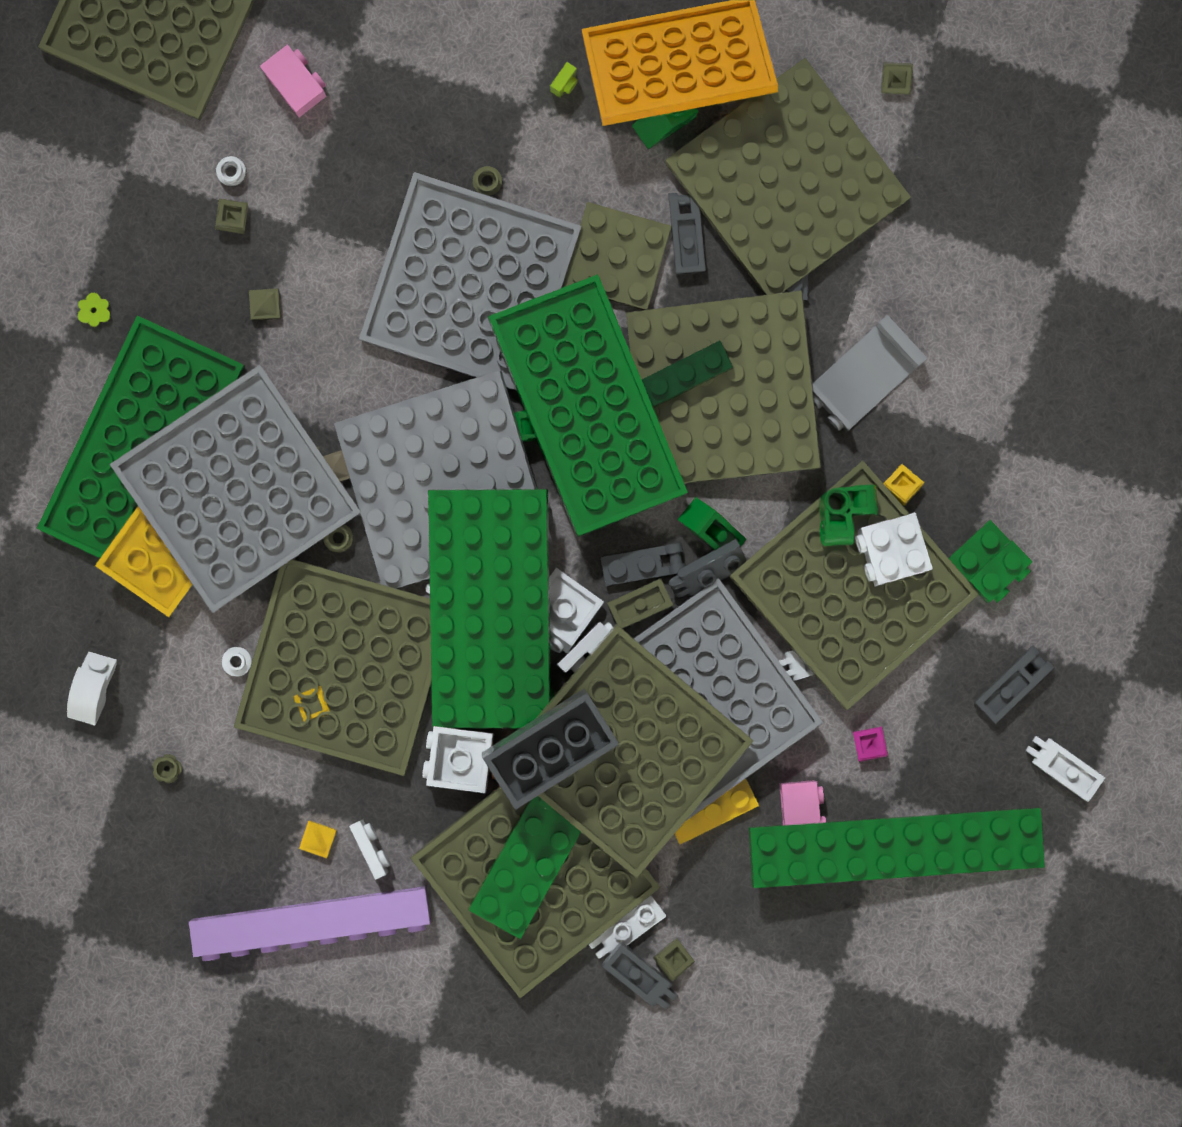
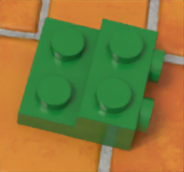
[948,520,1033,603]

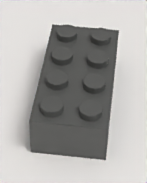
[482,688,619,810]

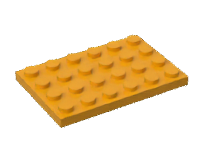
[581,0,778,126]

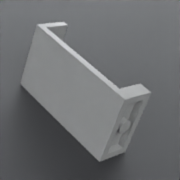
[812,315,927,432]

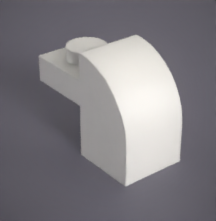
[67,652,117,725]

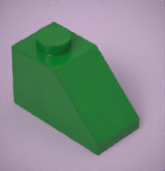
[632,108,698,150]
[677,497,747,550]

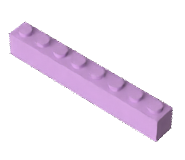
[189,886,432,961]

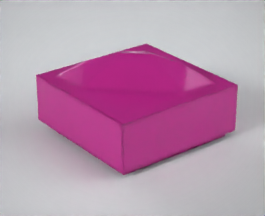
[853,726,888,762]

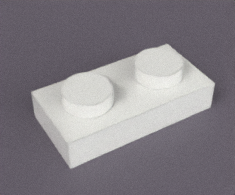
[349,819,390,880]

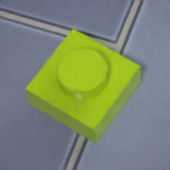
[550,62,578,98]

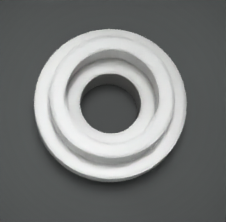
[216,156,246,186]
[222,647,252,676]

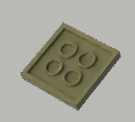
[563,202,671,310]

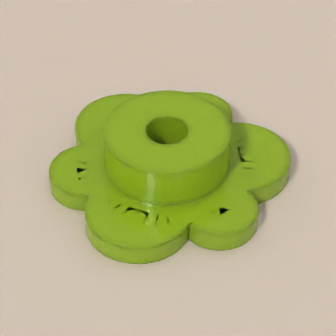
[78,293,110,327]

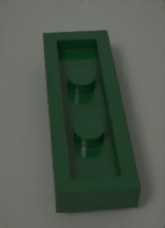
[642,340,734,407]

